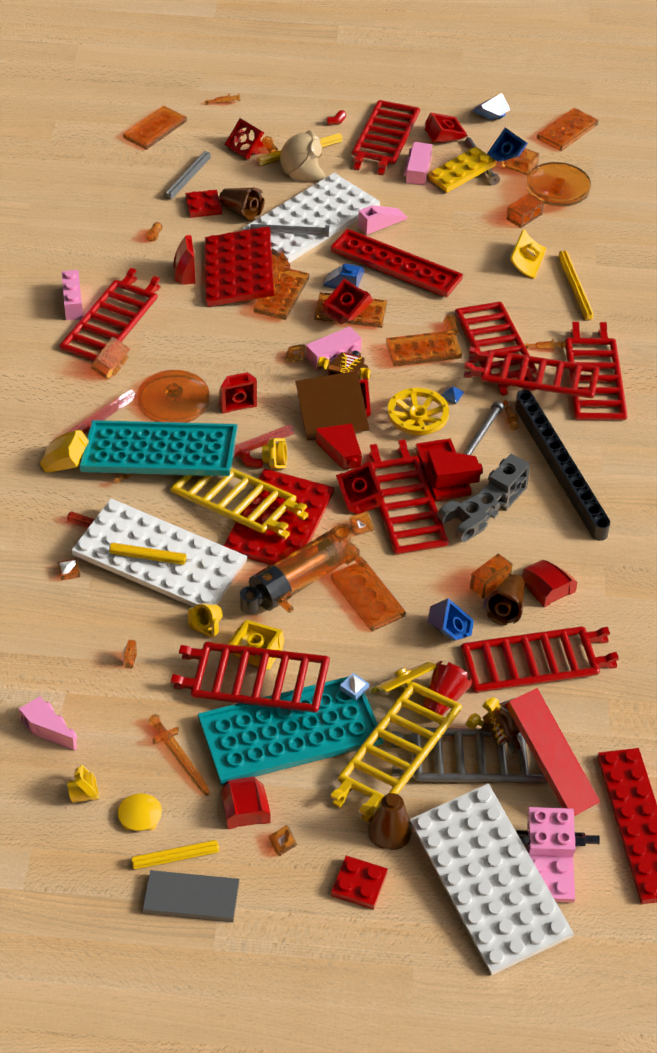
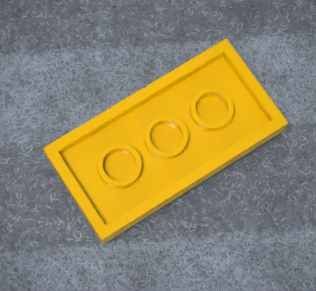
[427,146,496,193]

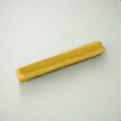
[109,542,187,565]
[131,840,219,869]

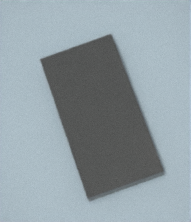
[143,870,239,922]

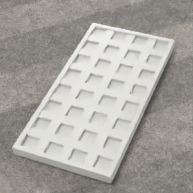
[242,173,380,264]
[72,499,247,607]
[410,783,574,976]

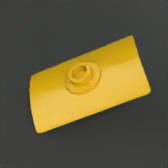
[510,229,546,279]
[370,662,436,694]

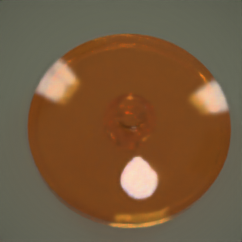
[526,162,591,206]
[138,370,210,423]

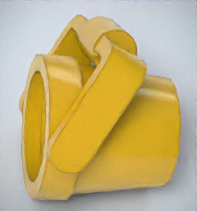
[262,438,288,468]
[188,603,222,638]
[67,765,99,803]

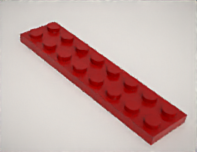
[331,229,463,298]
[597,748,657,905]

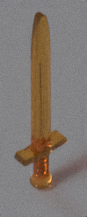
[148,714,210,796]

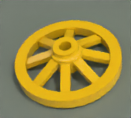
[387,388,449,435]

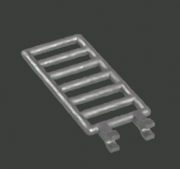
[391,727,548,783]

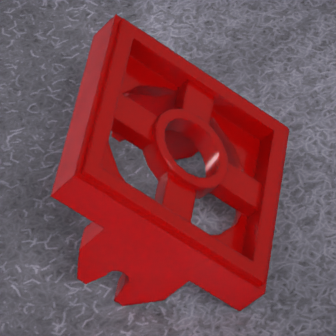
[224,118,264,160]

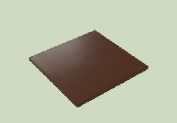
[295,371,370,441]

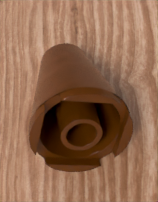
[219,187,265,220]
[483,574,525,625]
[368,793,412,850]

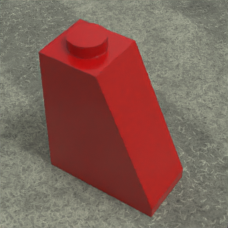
[316,423,362,470]
[427,449,483,489]

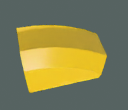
[39,430,89,473]
[227,620,284,670]

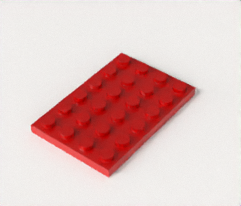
[205,226,275,307]
[224,468,334,570]

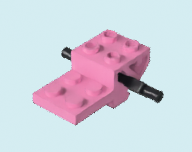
[515,807,600,903]

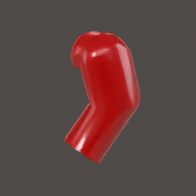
[326,110,346,125]
[239,449,263,468]

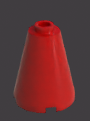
[423,661,473,716]

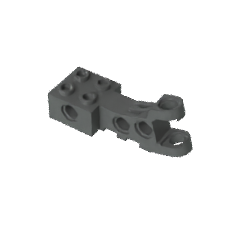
[437,454,530,542]

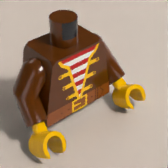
[317,350,371,380]
[466,697,523,753]

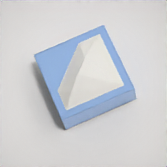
[340,673,369,700]

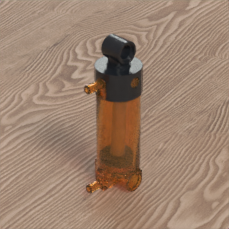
[240,525,367,614]

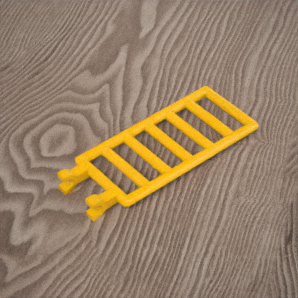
[170,468,308,539]
[331,682,462,823]

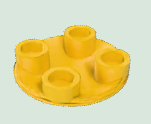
[118,793,162,831]

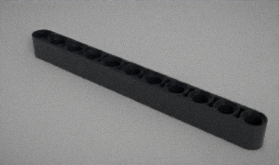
[515,390,611,541]

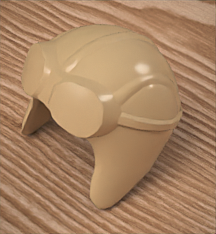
[280,130,325,182]

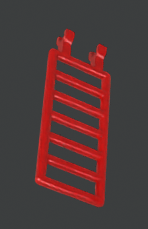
[351,100,421,175]
[59,267,161,364]
[455,301,537,396]
[565,322,628,420]
[463,347,599,399]
[369,439,449,554]
[461,626,619,692]
[171,642,330,713]

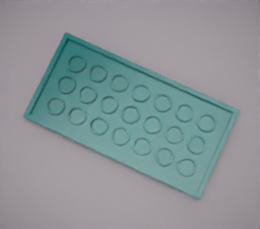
[80,420,238,476]
[198,674,384,785]

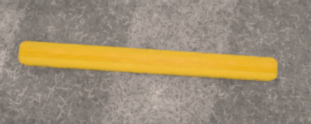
[257,133,342,166]
[558,250,594,320]

